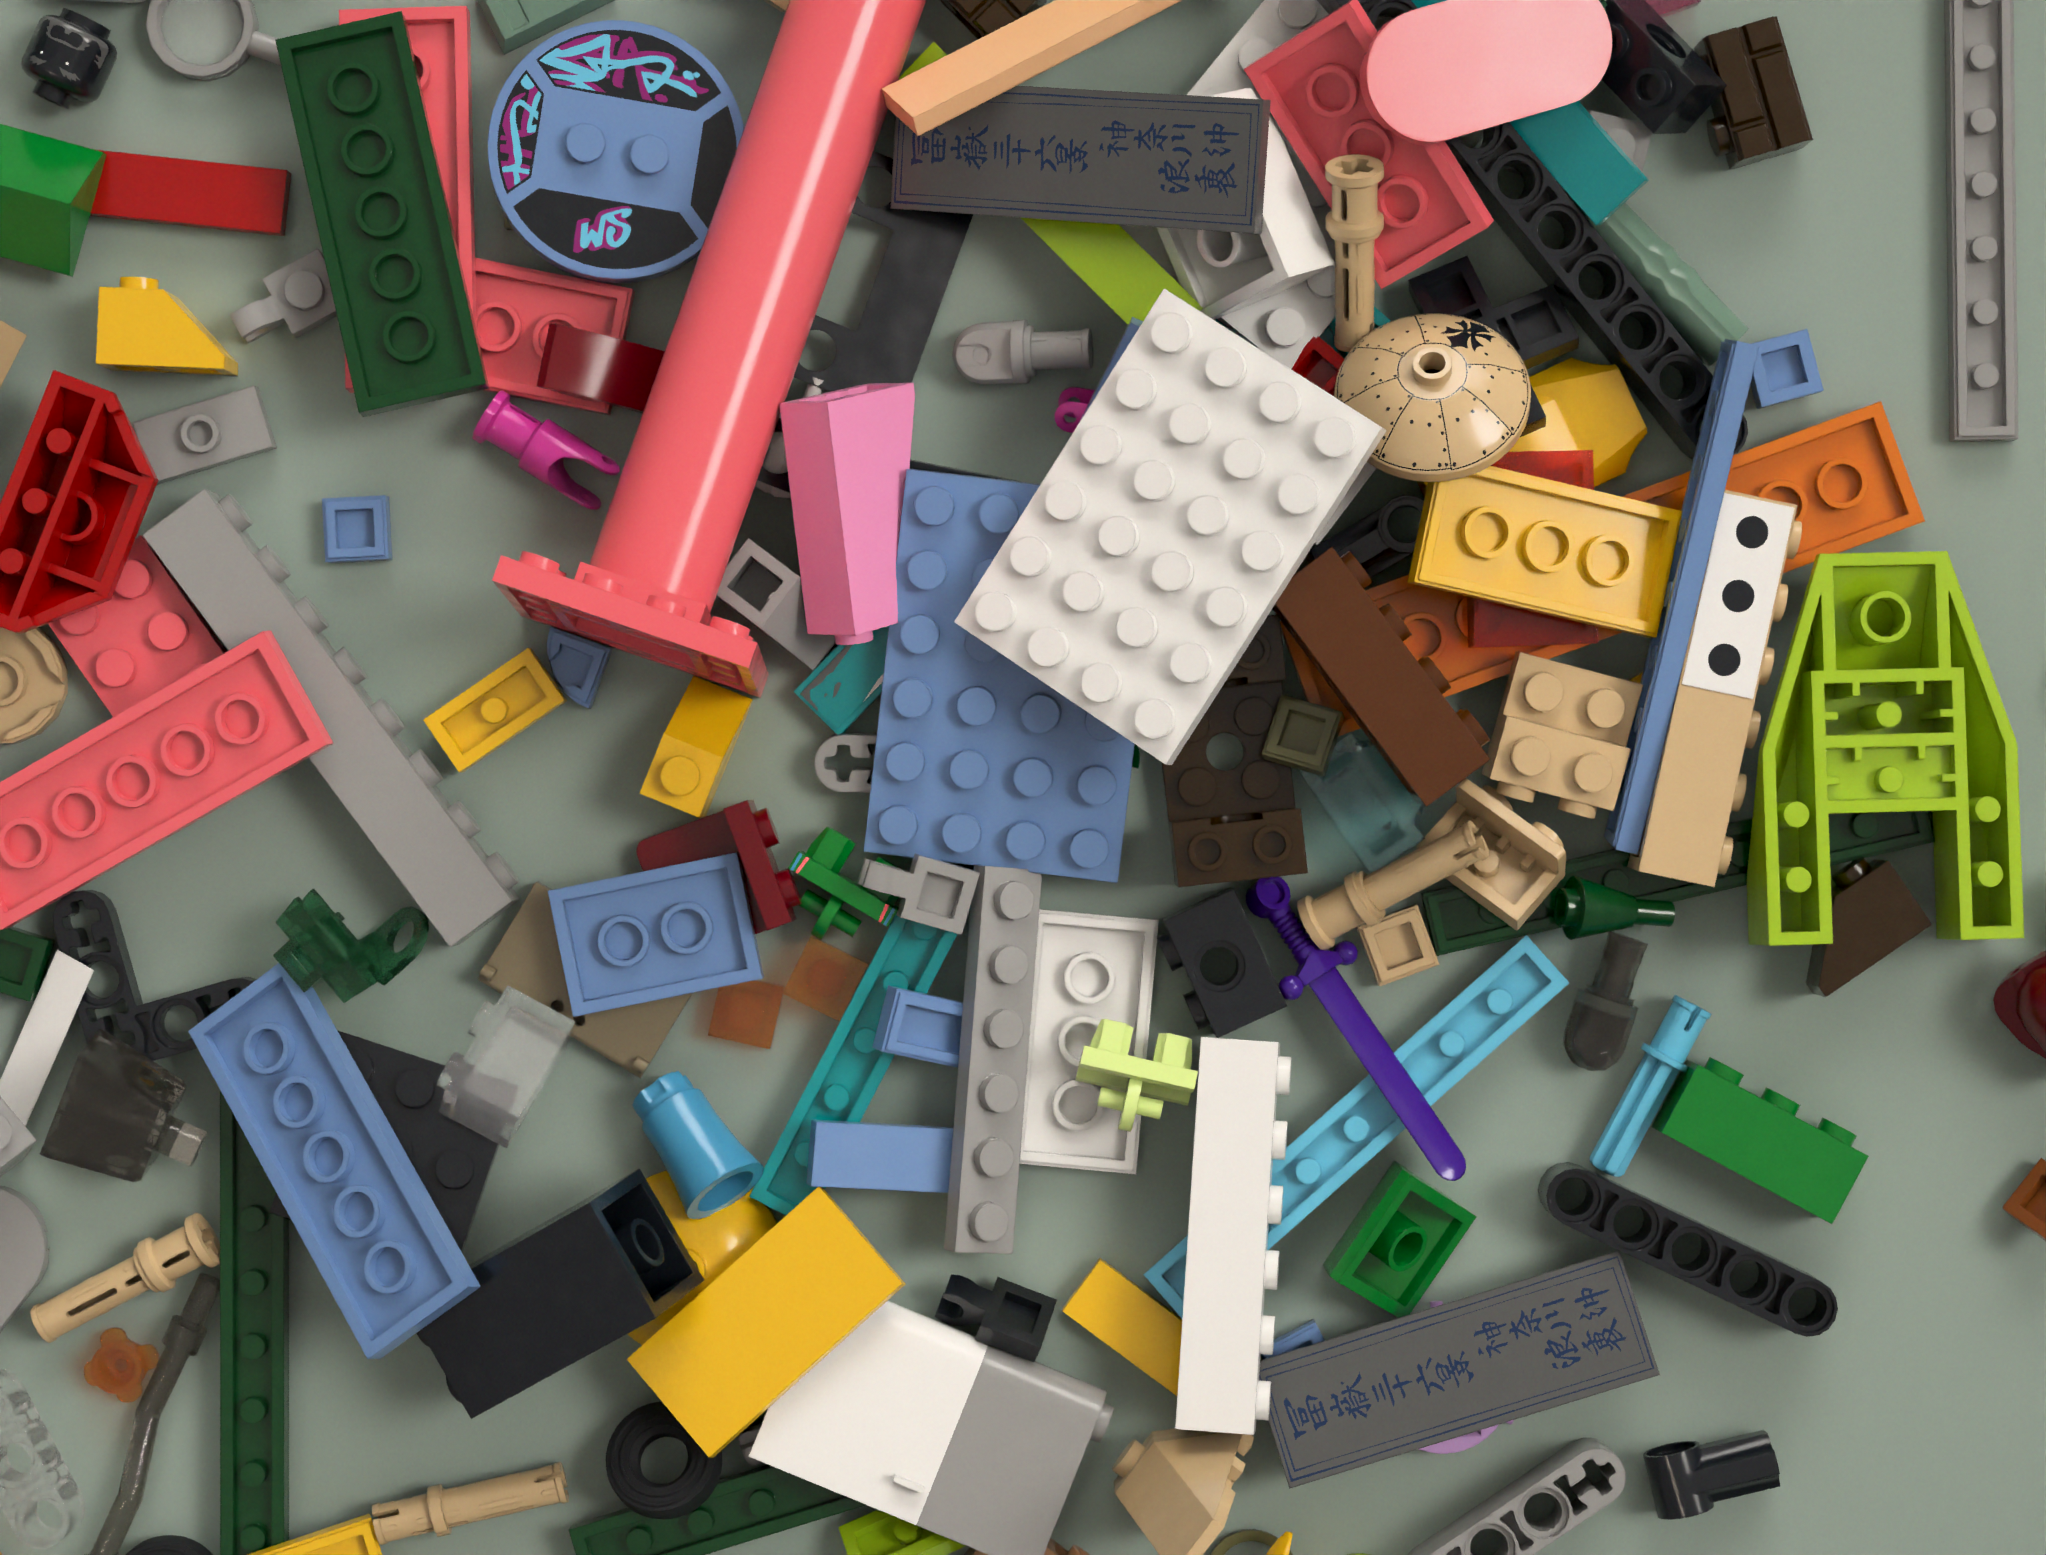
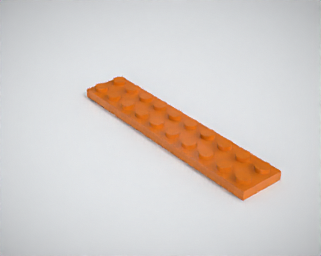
[1280,401,1925,737]

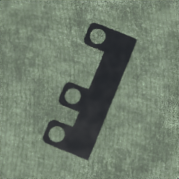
[757,151,973,493]

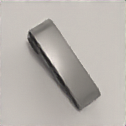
[1407,1438,1626,1555]

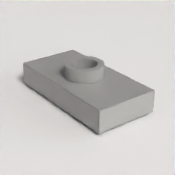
[132,386,277,485]

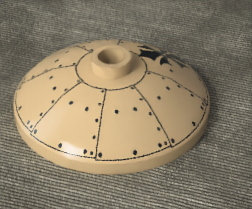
[1334,313,1531,482]

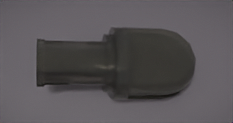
[1563,932,1648,1071]

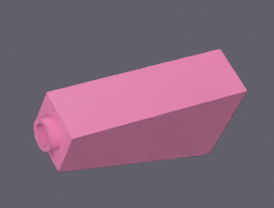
[779,383,915,645]

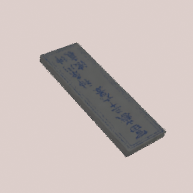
[890,79,1271,234]
[1259,1250,1660,1488]

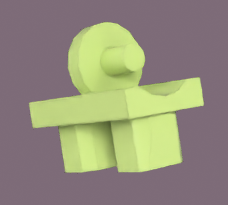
[1075,1019,1198,1132]

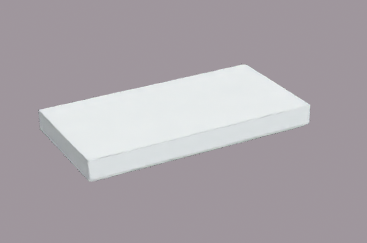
[1020,909,1159,1174]

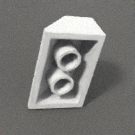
[1157,87,1335,320]

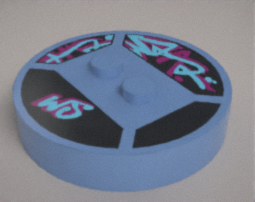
[488,20,744,284]

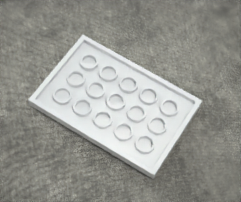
[954,289,1387,765]

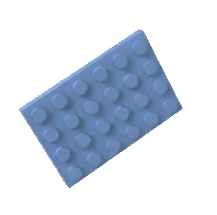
[864,469,1135,883]

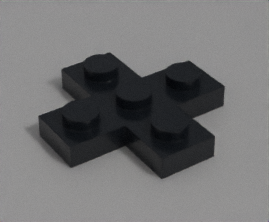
[1408,256,1579,437]

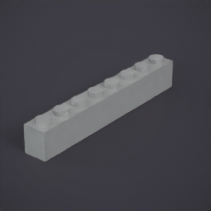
[143,489,520,947]

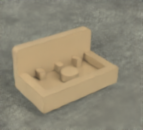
[1416,778,1566,931]

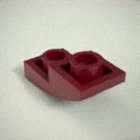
[537,323,665,413]

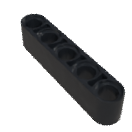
[1538,1162,1838,1337]

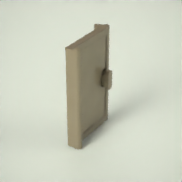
[477,881,693,1079]

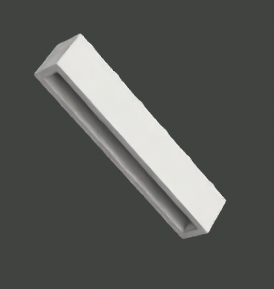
[1175,1037,1292,1435]

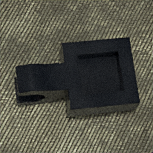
[935,1274,1057,1362]

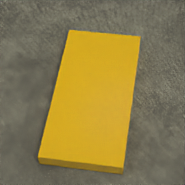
[1407,466,1682,638]
[627,1187,906,1458]

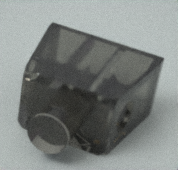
[40,1028,208,1182]

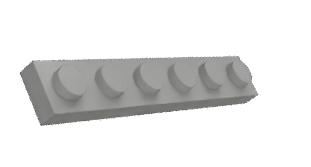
[944,865,1042,1254]

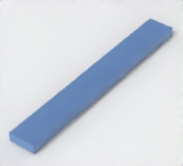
[1604,339,1759,854]

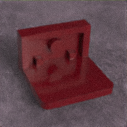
[636,800,802,934]

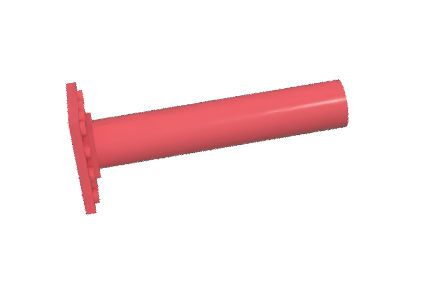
[492,0,926,698]

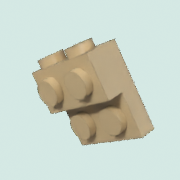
[1482,651,1643,819]

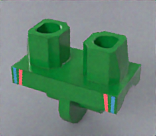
[788,826,900,940]

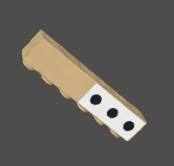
[1627,490,1802,887]

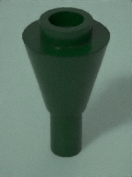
[1553,876,1675,940]

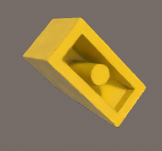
[96,277,238,376]
[639,676,753,818]

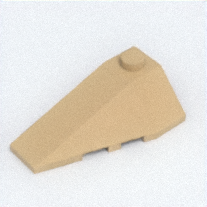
[1112,1428,1254,1555]

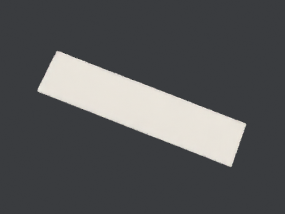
[0,949,94,1127]

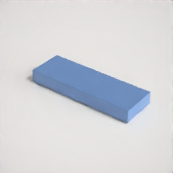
[806,1120,953,1193]

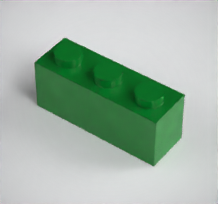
[1651,1057,1869,1224]

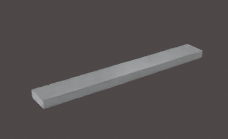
[1944,0,2018,442]

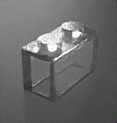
[437,985,576,1148]

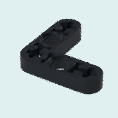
[53,890,257,1070]

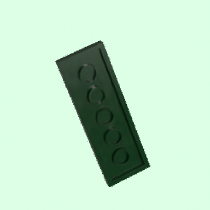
[275,11,489,417]

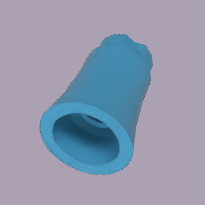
[632,1071,764,1219]

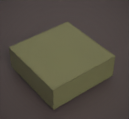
[1262,694,1345,777]

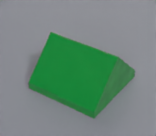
[0,124,107,277]
[1323,1160,1476,1318]

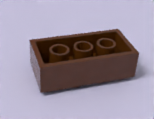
[1272,547,1490,807]

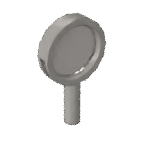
[146,0,281,81]

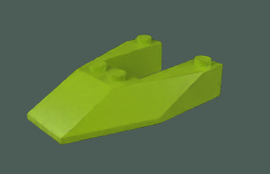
[1746,551,2024,946]

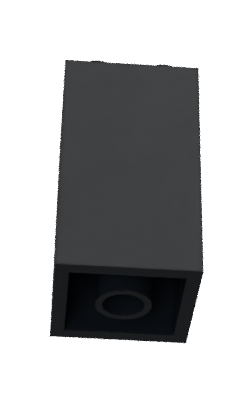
[416,1169,704,1419]

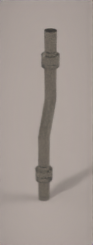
[84,1273,220,1555]

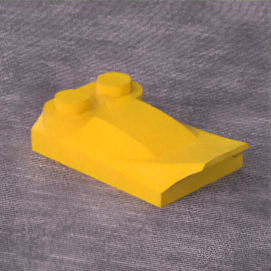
[1417,357,1648,498]

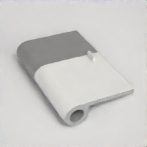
[748,1301,1114,1555]

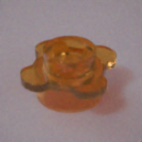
[83,1327,159,1403]

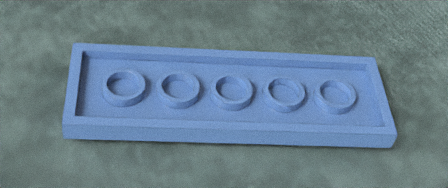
[188,958,481,1359]

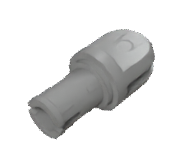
[952,319,1094,385]

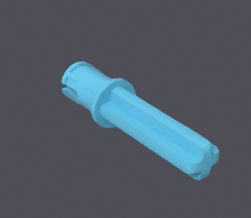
[1590,995,1712,1177]

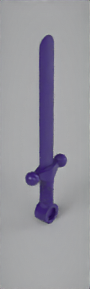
[1246,876,1466,1181]

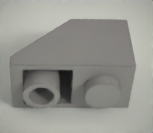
[716,538,836,671]

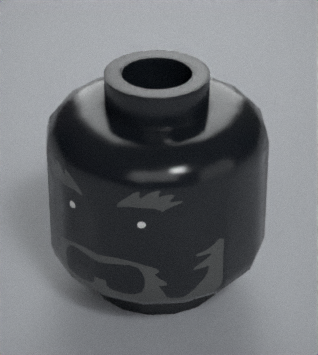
[21,8,117,109]

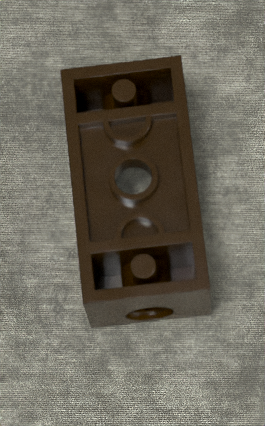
[1162,614,1308,887]

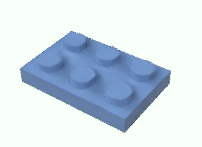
[548,852,764,1017]

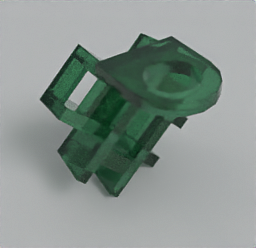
[273,889,429,1003]

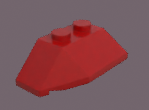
[0,370,159,634]

